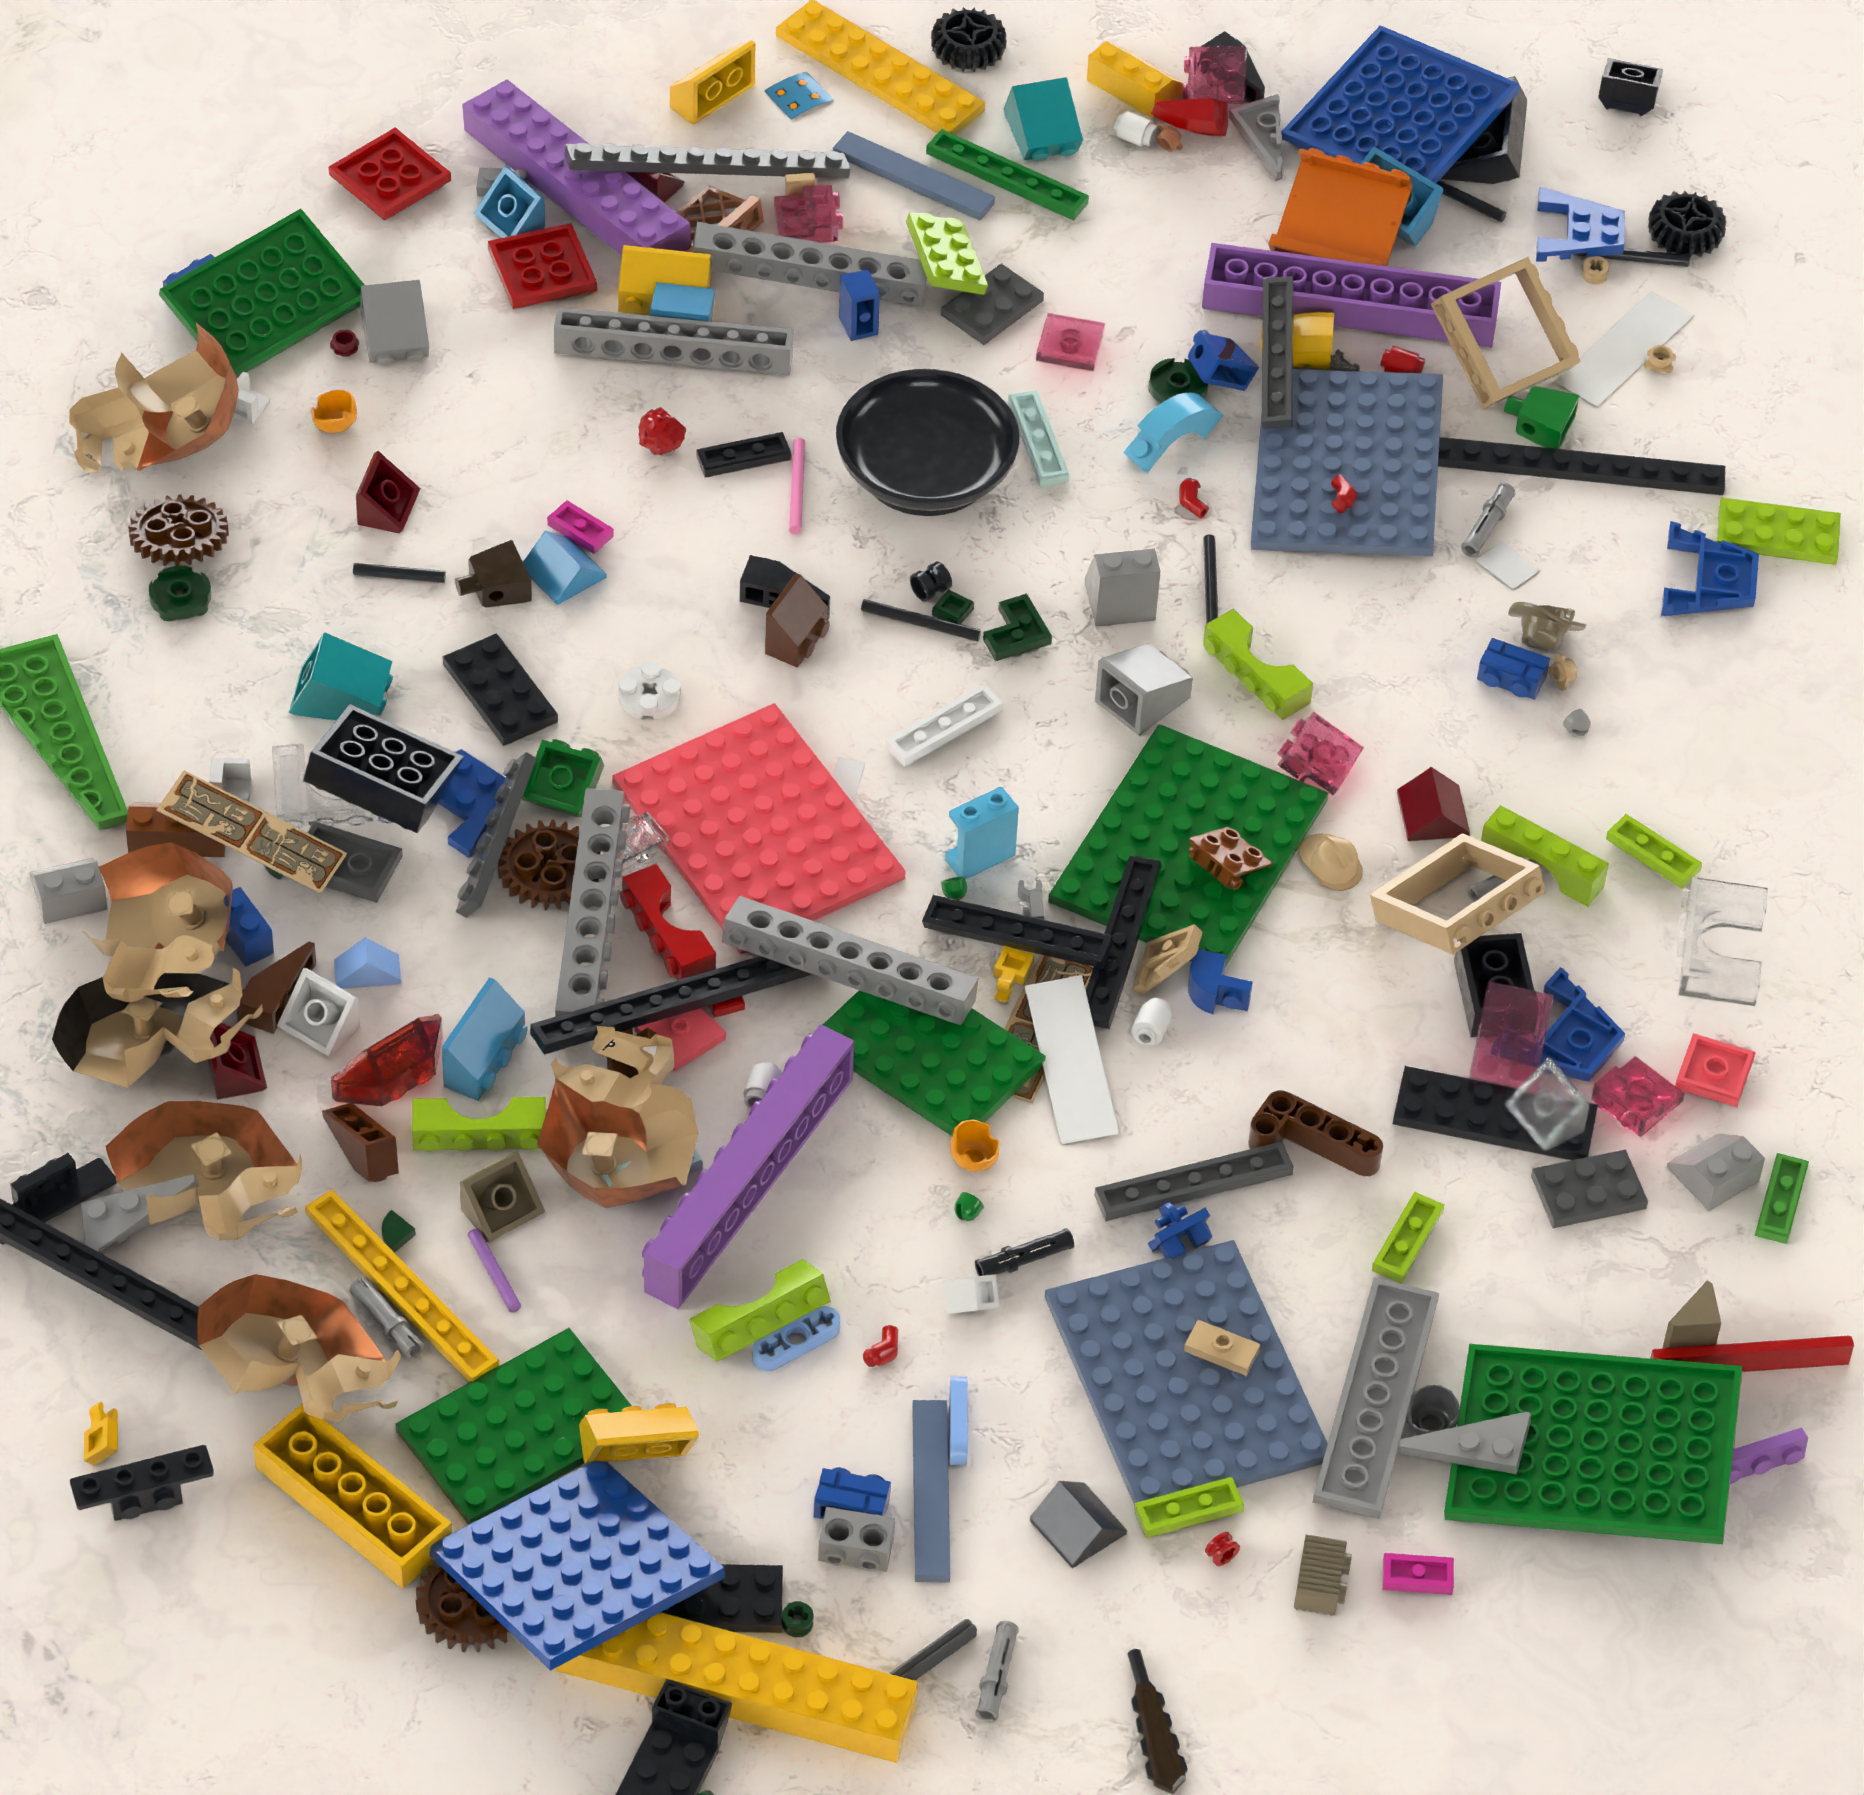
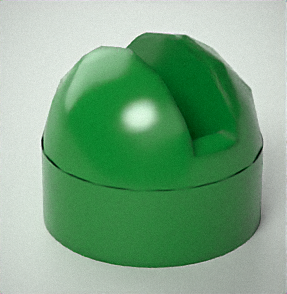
[941,876,967,900]
[954,1192,984,1221]

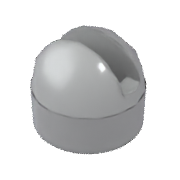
[1563,709,1591,736]

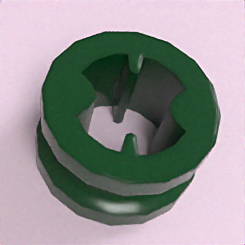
[782,1601,814,1637]

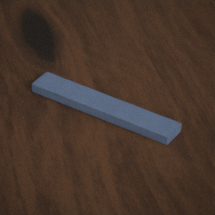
[833,131,995,220]
[912,1400,950,1582]

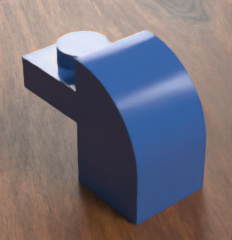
[1188,949,1253,1014]

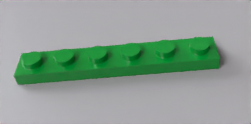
[926,129,1089,221]

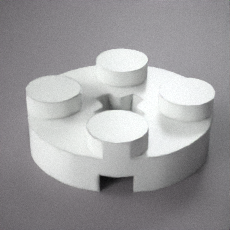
[619,661,681,720]

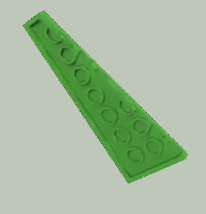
[0,634,128,830]

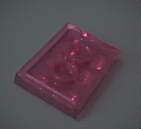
[1469,981,1554,1091]

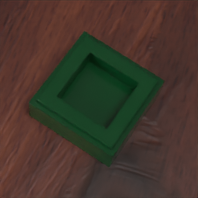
[932,589,974,624]

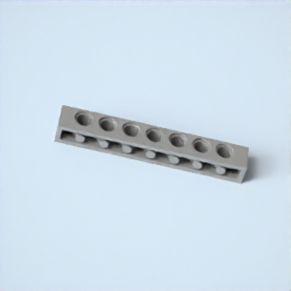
[692,222,927,306]
[554,307,794,375]
[555,788,630,1017]
[722,896,979,1025]

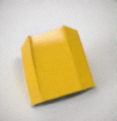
[1260,312,1334,370]

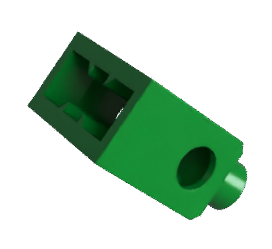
[1504,386,1580,449]

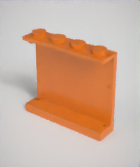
[1268,148,1413,266]

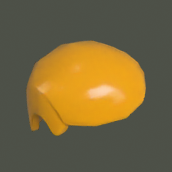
[311,390,357,434]
[950,1120,999,1172]

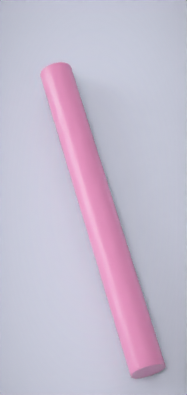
[789,438,805,534]

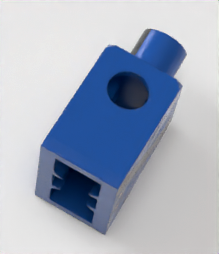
[1188,330,1260,391]

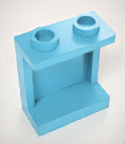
[945,787,1019,879]

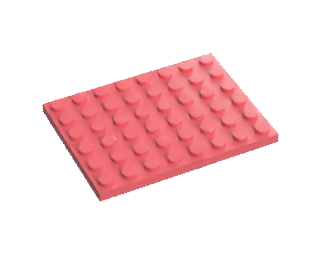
[612,703,906,954]

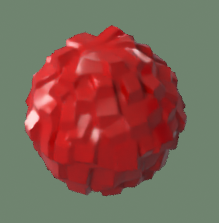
[638,407,686,456]

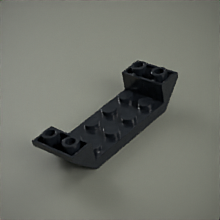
[615,1679,732,1795]

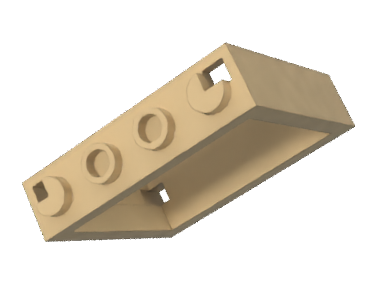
[1431,257,1581,410]
[1370,833,1546,955]

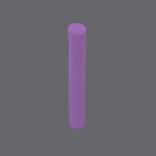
[467,1228,521,1312]

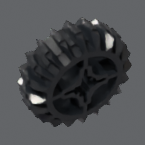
[931,7,1007,73]
[1648,190,1726,258]

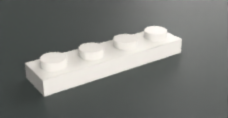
[886,684,1003,767]

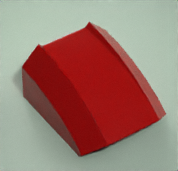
[1151,98,1228,136]

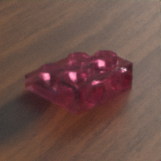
[1183,46,1247,104]
[774,184,843,243]
[1277,711,1364,795]
[1591,1056,1685,1137]

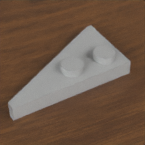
[1229,94,1283,181]
[81,1174,198,1252]
[1398,1412,1531,1474]

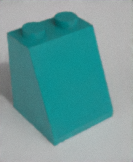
[1003,77,1083,161]
[289,632,393,720]

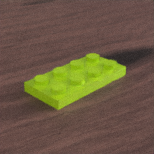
[906,212,988,295]
[1716,497,1841,565]

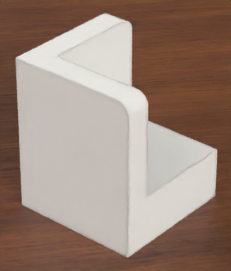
[233,372,270,425]
[209,758,251,802]
[943,1274,999,1314]

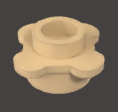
[1644,345,1676,374]
[1548,653,1577,690]

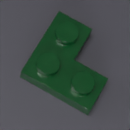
[983,593,1052,661]

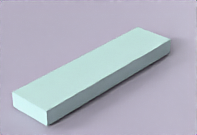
[1008,390,1069,487]

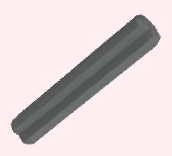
[890,1619,977,1680]

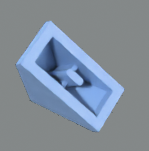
[334,937,401,989]

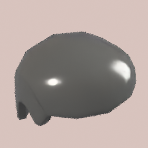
[1407,1385,1459,1435]

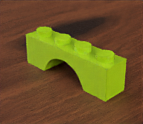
[1203,608,1313,720]
[1481,805,1609,907]
[412,1097,546,1151]
[689,1259,831,1362]

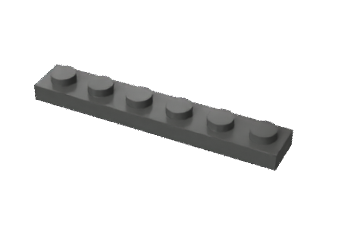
[1262,276,1294,429]
[456,752,537,918]
[1094,1141,1294,1221]

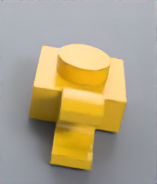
[993,946,1035,1003]
[84,1401,118,1466]

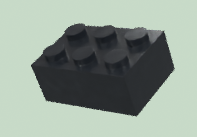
[1454,933,1539,1037]

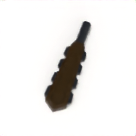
[1127,1649,1188,1794]

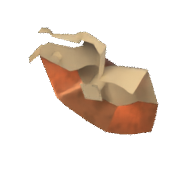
[69,323,239,473]
[82,842,233,1002]
[537,1026,699,1208]
[105,1101,302,1241]
[197,1274,401,1422]

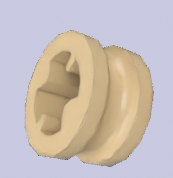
[1582,256,1610,285]

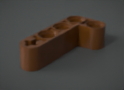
[1248,1090,1383,1176]

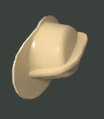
[1299,833,1363,891]

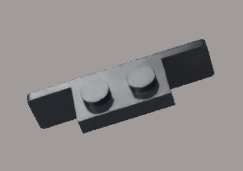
[0,1153,117,1245]
[70,1445,214,1521]

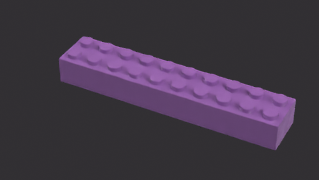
[462,79,691,256]
[1202,243,1502,348]
[642,1024,854,1310]

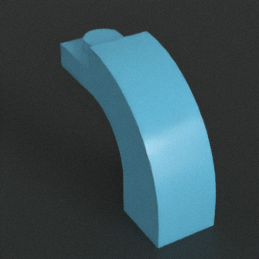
[1123,393,1224,473]

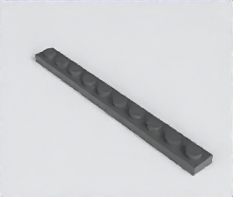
[564,143,851,179]

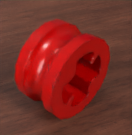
[1205,1532,1240,1566]

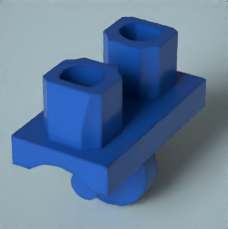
[1148,1202,1213,1259]

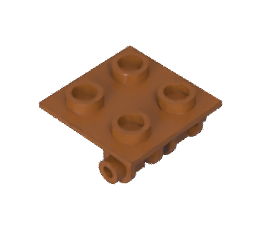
[1188,826,1272,890]

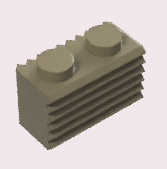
[1294,1534,1352,1616]

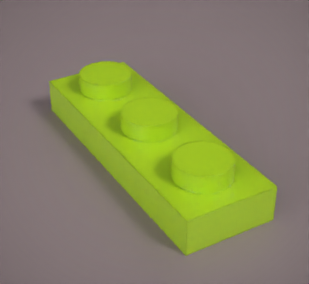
[1606,814,1702,889]
[1372,1192,1445,1284]
[1134,1477,1244,1539]

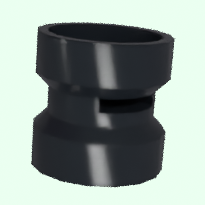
[910,561,952,602]

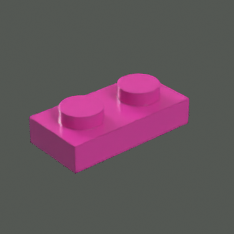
[547,500,614,554]
[1382,1553,1454,1595]

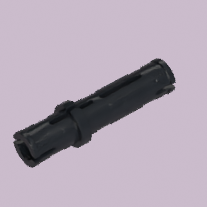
[975,1228,1074,1276]

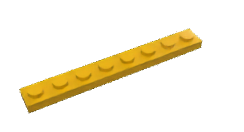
[305,1189,499,1382]

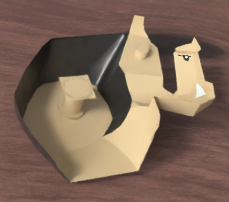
[52,967,263,1088]

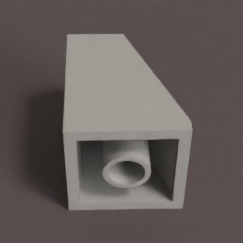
[360,280,429,365]
[1085,548,1161,626]
[1095,643,1193,736]

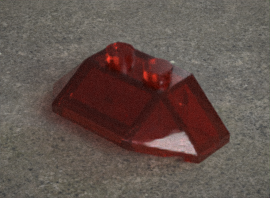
[331,1014,443,1107]

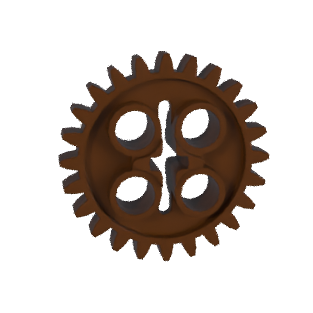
[128,494,229,567]
[498,820,601,910]
[415,1565,509,1652]

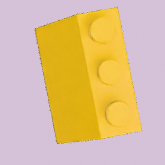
[670,40,756,125]
[1087,41,1188,119]
[618,245,711,315]
[579,1403,699,1465]

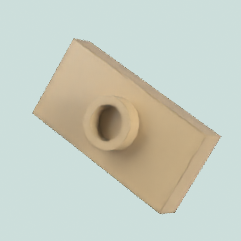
[1184,1320,1260,1376]

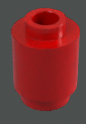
[1380,346,1426,373]

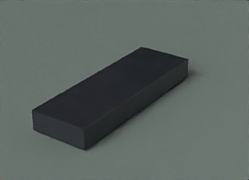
[696,432,791,478]

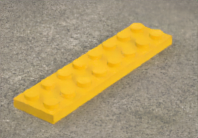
[776,0,985,135]

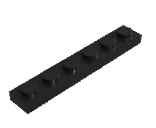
[1086,855,1162,1029]
[922,895,1114,969]

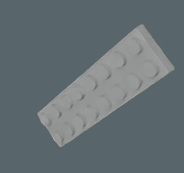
[1312,1277,1439,1519]

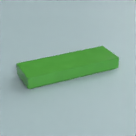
[1755,1153,1809,1244]

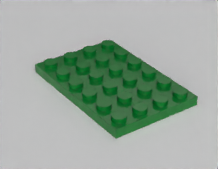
[159,208,365,378]
[822,990,1046,1136]
[395,1328,632,1525]

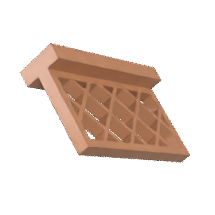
[677,185,764,252]

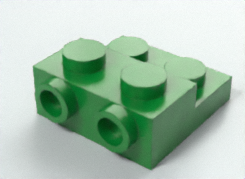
[522,739,604,818]

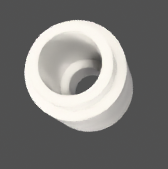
[1114,111,1159,147]
[1132,998,1172,1046]
[743,1062,782,1109]

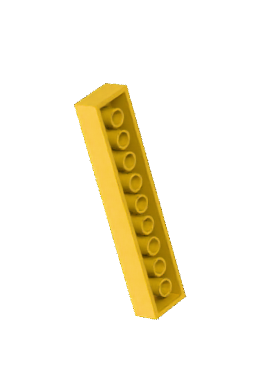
[556,1612,918,1763]

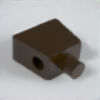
[455,540,532,608]

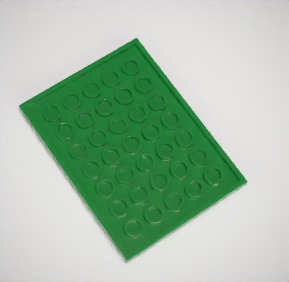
[1048,724,1329,967]
[1444,1344,1742,1545]

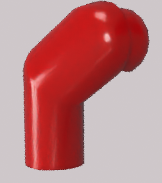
[1331,475,1357,513]
[1179,478,1209,519]
[863,1325,899,1367]

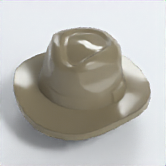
[1508,602,1586,651]

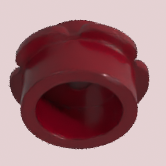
[330,330,359,357]

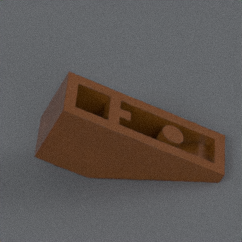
[237,941,316,1034]
[322,1103,399,1182]

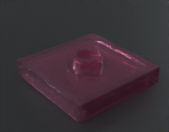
[1036,313,1105,371]

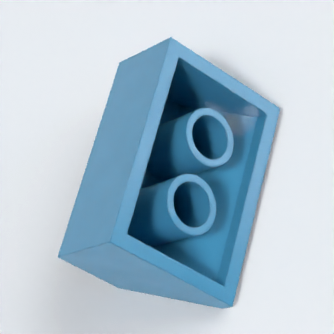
[1361,146,1443,247]
[442,977,528,1101]

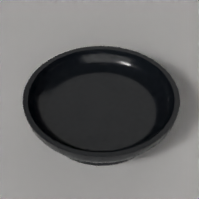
[836,369,1020,516]

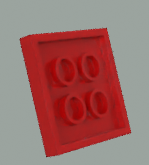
[328,127,451,221]
[488,223,597,309]

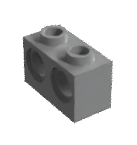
[818,1507,895,1572]

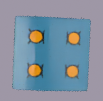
[764,72,834,120]

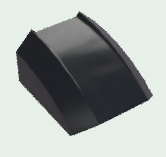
[1598,58,1663,117]

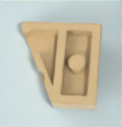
[1132,924,1203,996]

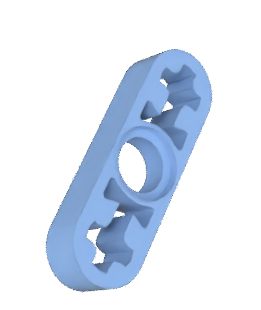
[752,1306,840,1371]
[949,1376,968,1465]

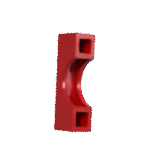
[619,863,716,980]

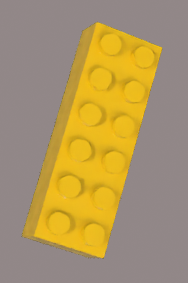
[253,1403,452,1589]

